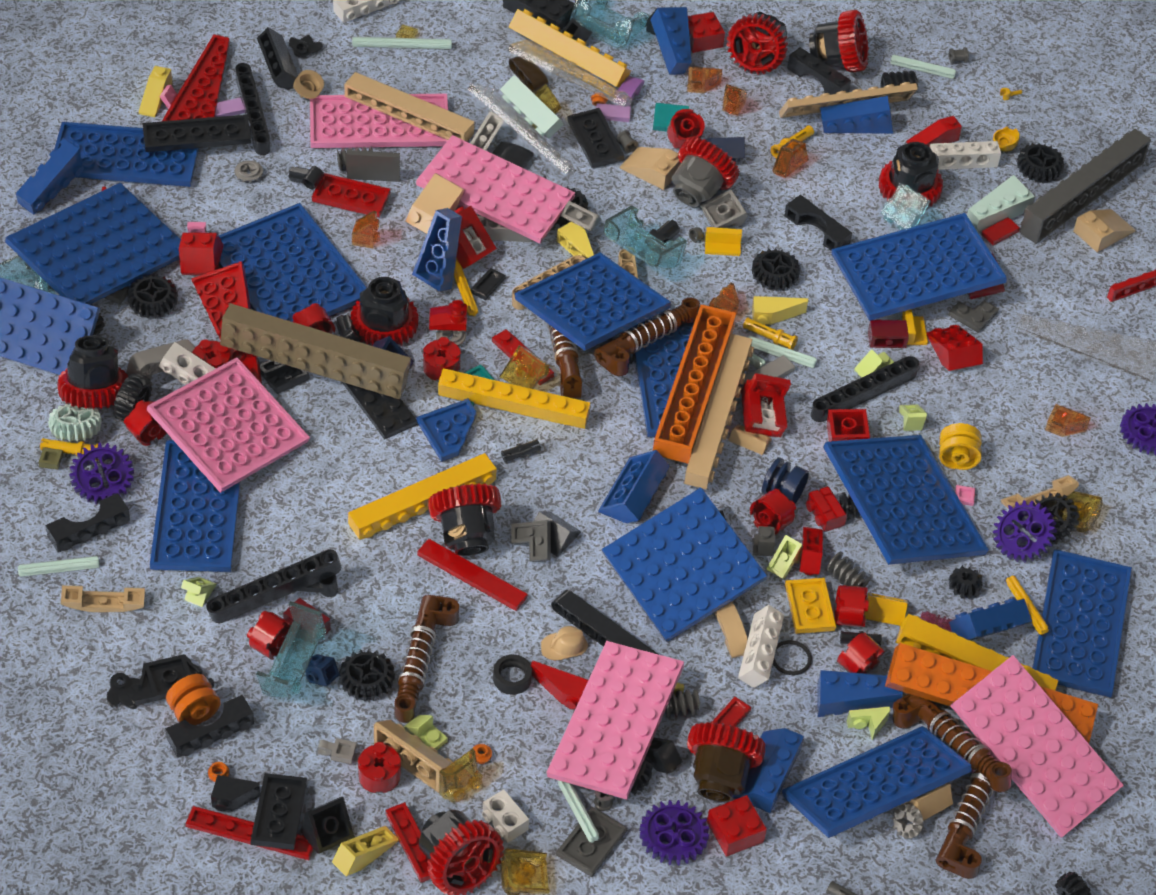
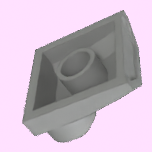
[700,190,748,228]

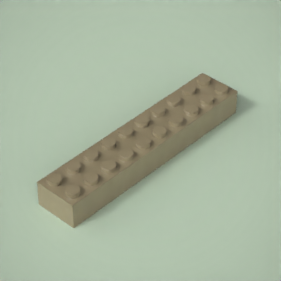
[220,303,411,399]

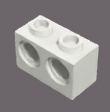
[482,789,529,843]

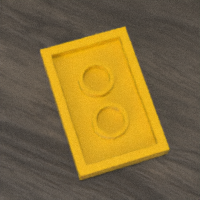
[785,578,836,634]

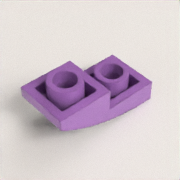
[613,76,645,106]

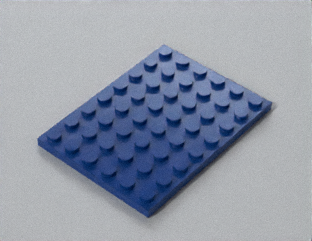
[5,183,181,305]
[218,203,367,322]
[831,213,1007,321]
[823,435,989,565]

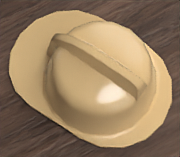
[293,70,324,99]
[541,626,588,661]

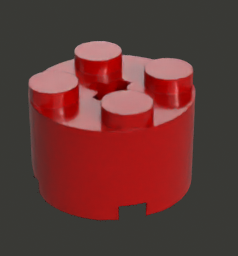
[667,109,705,148]
[292,303,336,334]
[423,337,461,381]
[192,339,231,378]
[124,400,167,446]
[750,489,796,535]
[835,585,869,627]
[247,611,294,660]
[837,632,885,674]
[358,742,401,793]

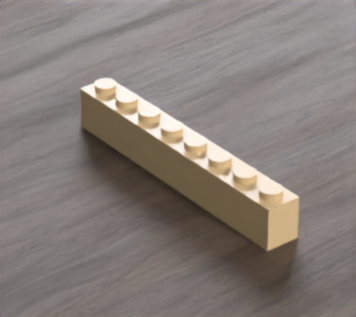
[344,72,474,142]

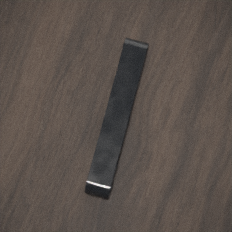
[235,63,270,155]
[811,356,919,422]
[206,549,342,623]
[551,589,659,655]

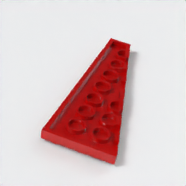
[162,34,230,121]
[191,261,262,383]

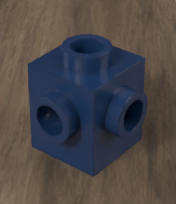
[303,654,340,686]

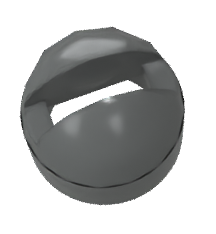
[689,227,704,242]

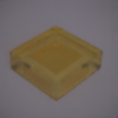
[396,24,418,38]

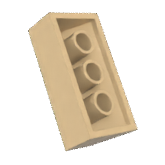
[374,720,455,793]

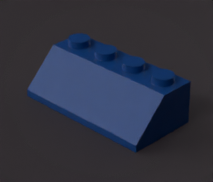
[598,450,670,523]
[733,728,804,813]

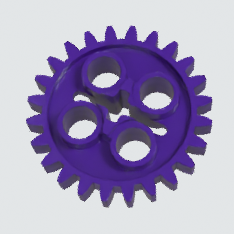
[1120,403,1156,455]
[69,442,134,504]
[993,500,1057,563]
[639,800,709,866]

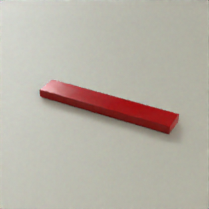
[417,539,528,611]
[185,806,314,860]

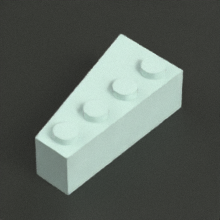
[500,75,564,139]
[967,175,1035,233]

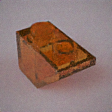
[687,67,722,93]
[722,84,747,116]
[772,139,809,178]
[352,211,380,249]
[709,282,739,315]
[1045,404,1091,437]

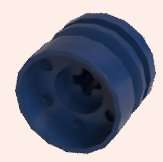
[761,457,809,504]

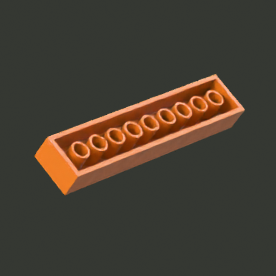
[653,304,737,464]
[885,643,1098,744]

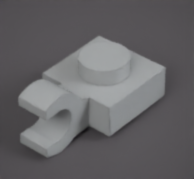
[318,738,357,764]

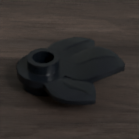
[289,35,322,57]
[106,673,140,709]

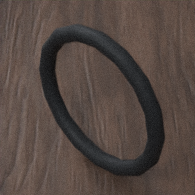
[773,640,812,676]

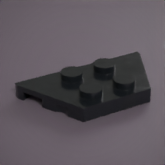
[135,654,214,706]

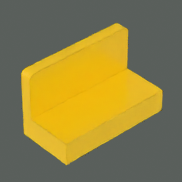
[705,227,742,256]
[902,309,928,345]
[864,593,908,626]

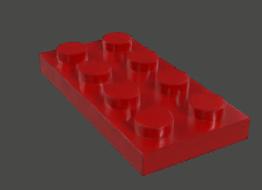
[312,173,391,218]

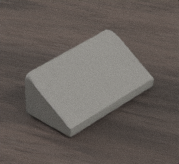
[560,201,601,231]

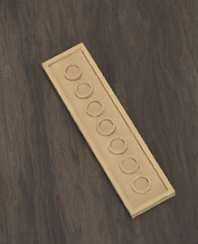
[779,82,918,118]

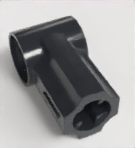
[288,166,324,190]
[646,219,680,251]
[336,314,362,342]
[298,575,338,597]

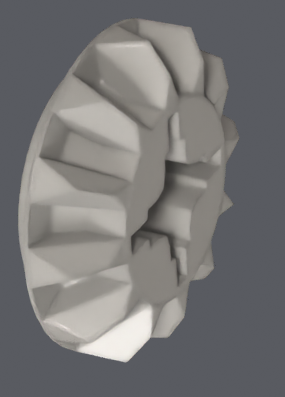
[234,161,263,183]
[436,330,466,346]
[891,804,923,839]

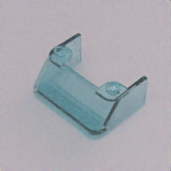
[256,601,326,698]

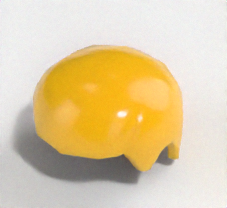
[993,126,1020,152]

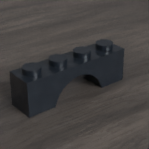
[787,47,851,95]
[784,195,852,251]
[45,493,130,553]
[165,695,254,758]

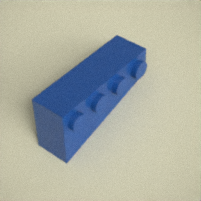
[15,138,84,215]
[949,597,1032,640]
[817,670,903,717]

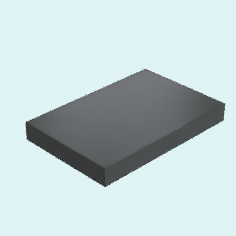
[346,150,400,182]
[556,807,628,877]

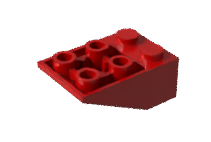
[926,325,983,371]

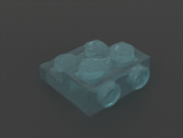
[881,183,931,230]

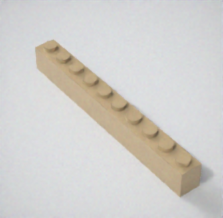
[684,334,754,489]

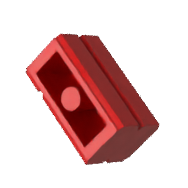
[806,486,847,532]

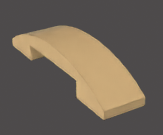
[1001,475,1079,509]
[61,585,145,612]
[714,602,748,658]

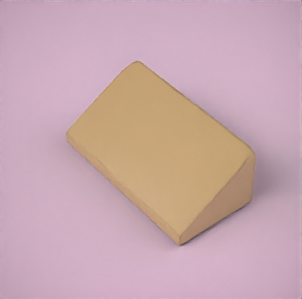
[729,424,772,455]

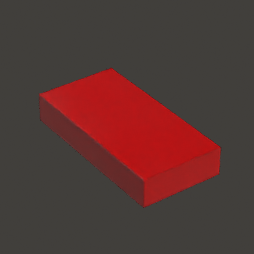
[981,217,1020,245]
[711,697,752,727]

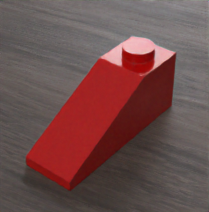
[906,115,962,147]
[799,527,823,575]
[531,661,588,709]

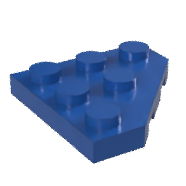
[417,399,476,462]

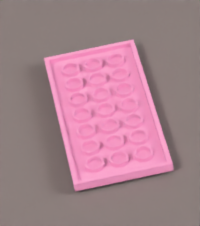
[310,94,448,148]
[416,135,575,243]
[547,641,684,799]
[951,655,1124,838]

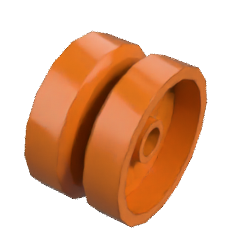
[166,674,221,725]

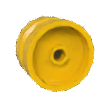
[939,423,982,470]

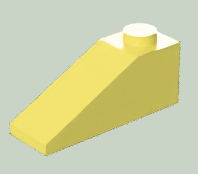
[139,66,173,117]
[557,222,594,259]
[752,296,808,325]
[332,826,399,876]

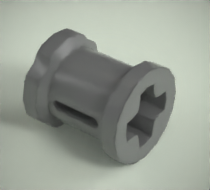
[948,47,969,63]
[616,130,638,153]
[594,791,613,811]

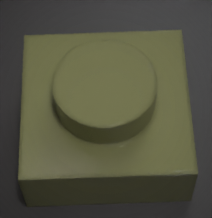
[38,447,63,470]

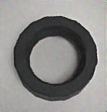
[493,654,532,695]

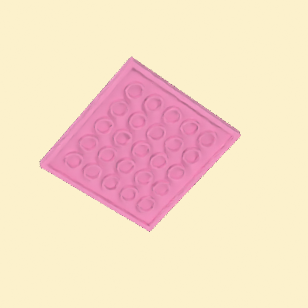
[147,358,310,493]

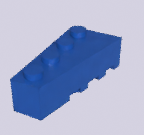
[650,7,692,75]
[820,96,893,134]
[412,208,462,292]

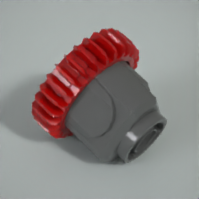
[671,137,740,207]

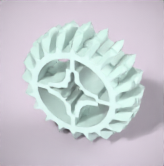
[48,404,102,442]

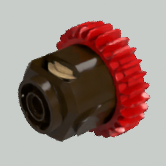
[687,722,766,802]

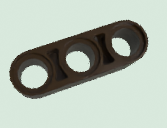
[509,53,549,93]

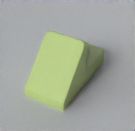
[854,350,894,378]
[899,404,927,431]
[766,535,803,580]
[181,577,217,607]
[846,707,890,740]
[404,715,448,751]

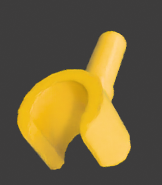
[1000,88,1022,100]

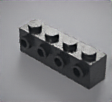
[257,27,298,90]

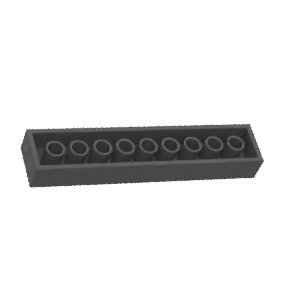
[1020,129,1151,244]

